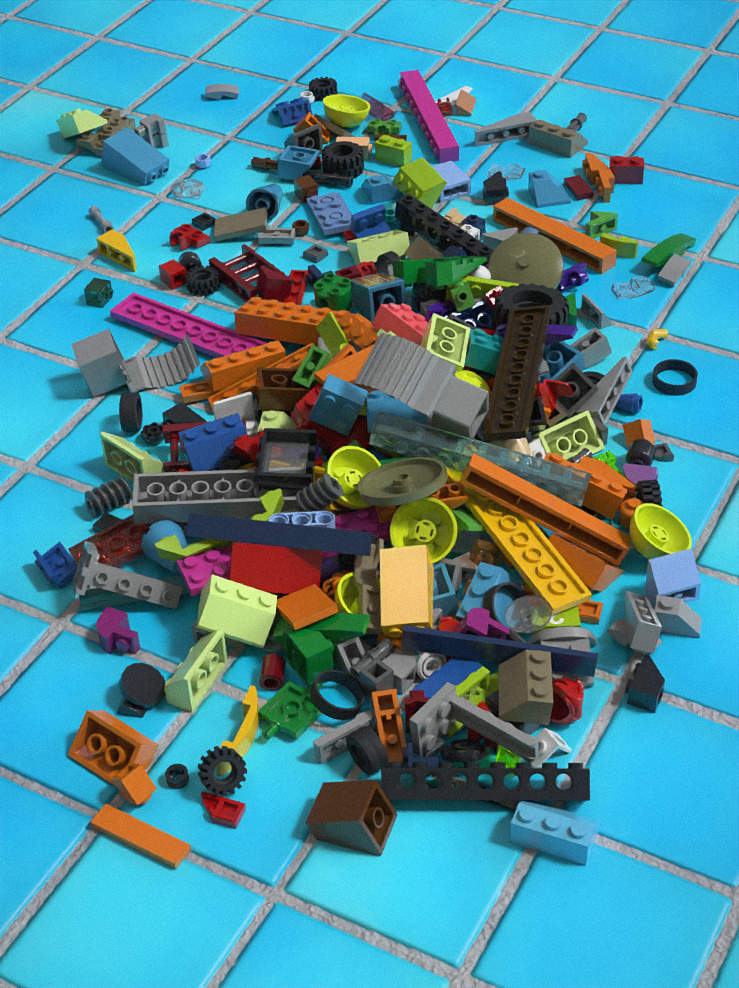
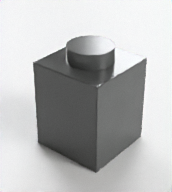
[359,658,395,697]

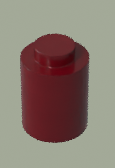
[259,653,286,691]

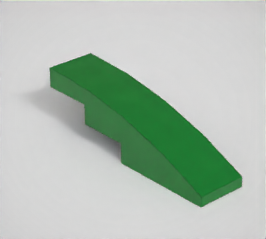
[641,233,696,267]
[273,613,370,644]

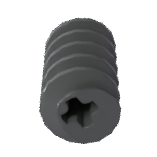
[294,473,344,512]
[84,476,133,517]

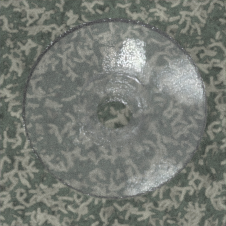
[505,595,552,633]

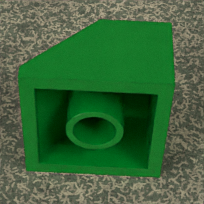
[283,626,335,688]

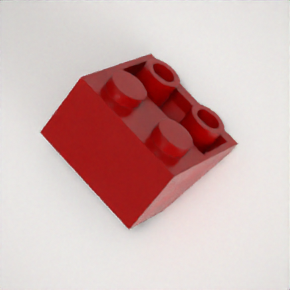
[228,430,282,466]

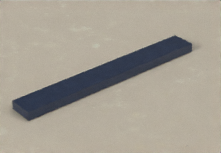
[186,513,373,556]
[401,625,598,677]

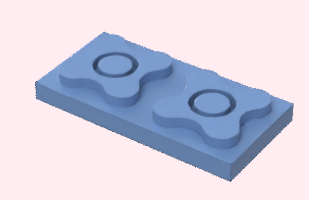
[306,192,352,235]

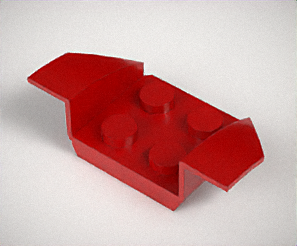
[490,379,574,415]

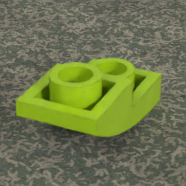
[600,233,638,259]

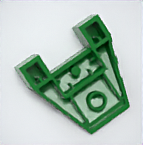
[393,256,487,289]

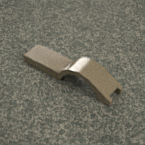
[353,539,384,635]

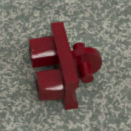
[405,690,430,733]

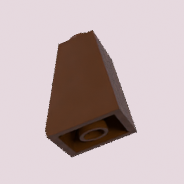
[306,780,398,856]

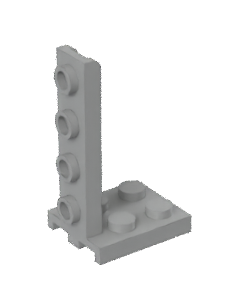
[72,541,183,609]
[409,682,539,762]

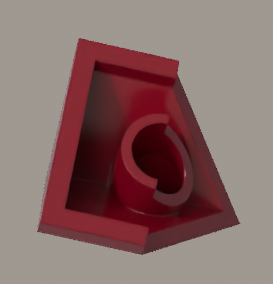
[257,266,294,302]

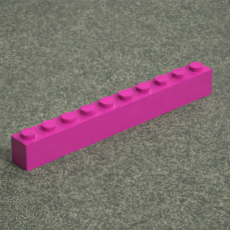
[398,70,459,164]

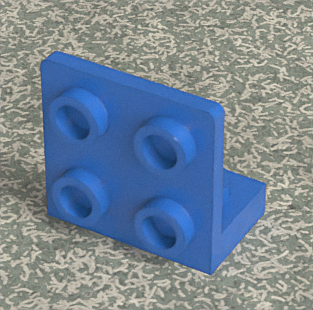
[271,97,313,126]
[350,204,392,239]

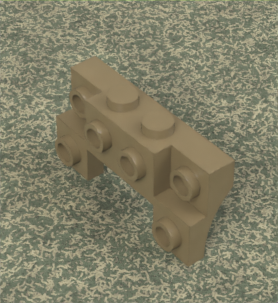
[76,108,136,158]

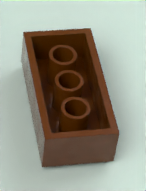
[255,367,315,412]

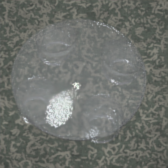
[171,179,205,200]

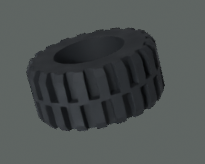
[493,284,569,330]

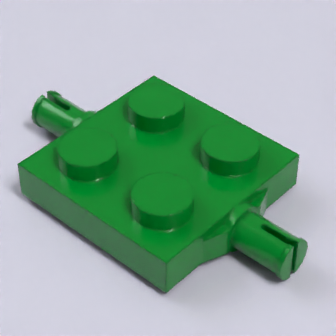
[258,681,323,740]

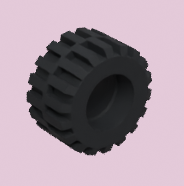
[322,141,364,180]

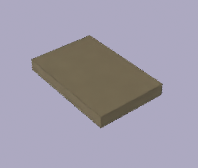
[214,207,267,241]

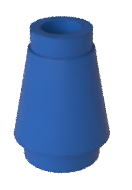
[615,393,643,413]

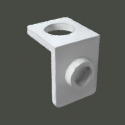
[530,728,572,767]

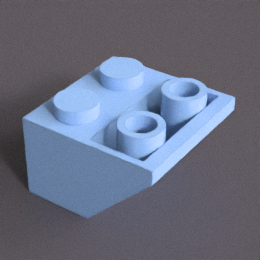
[645,549,701,608]

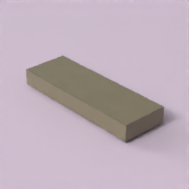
[314,114,355,137]

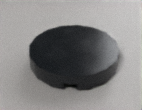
[118,663,166,709]
[440,739,491,762]

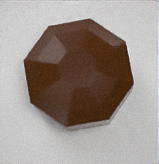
[292,220,309,235]

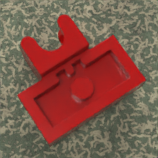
[169,224,210,251]

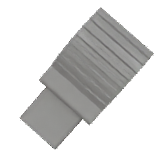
[71,329,200,397]
[354,333,489,445]

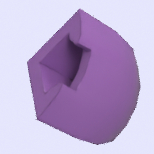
[623,463,659,485]

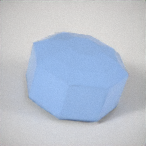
[195,154,211,168]

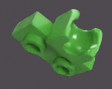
[368,119,402,136]

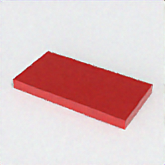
[228,542,323,594]

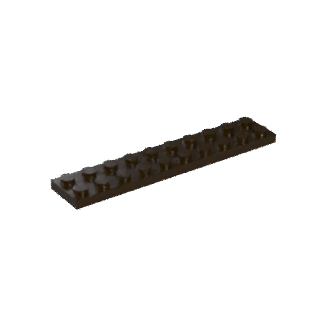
[482,305,551,441]

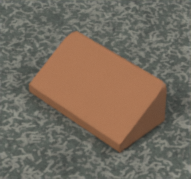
[456,90,476,116]

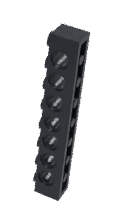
[395,194,494,269]
[381,762,590,801]

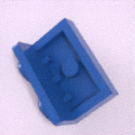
[33,541,77,589]

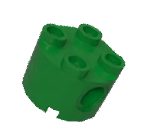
[314,273,352,311]

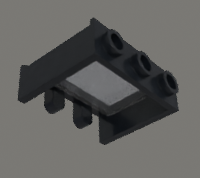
[254,428,317,491]

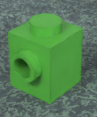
[449,280,476,312]

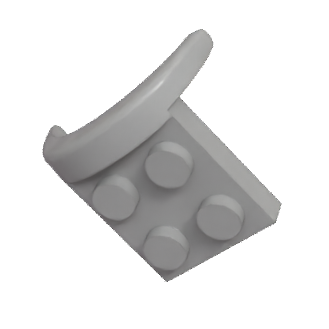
[528,627,597,687]

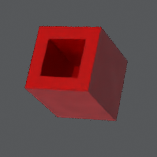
[159,259,186,290]

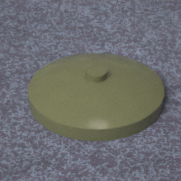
[488,233,564,289]
[357,457,448,506]

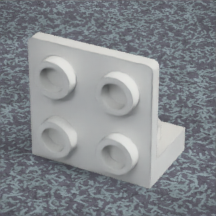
[213,392,259,438]

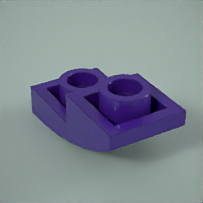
[425,301,454,322]

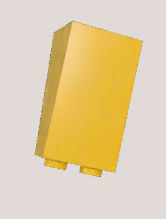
[380,545,434,637]

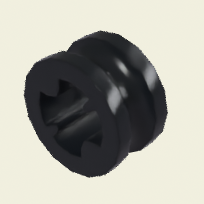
[165,763,189,789]

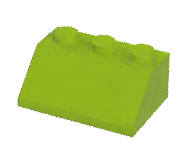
[392,157,447,209]

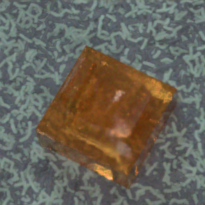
[469,539,499,566]

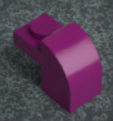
[96,606,140,654]
[455,607,509,639]

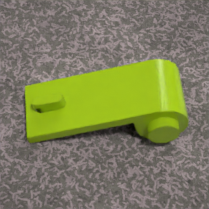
[316,312,353,357]

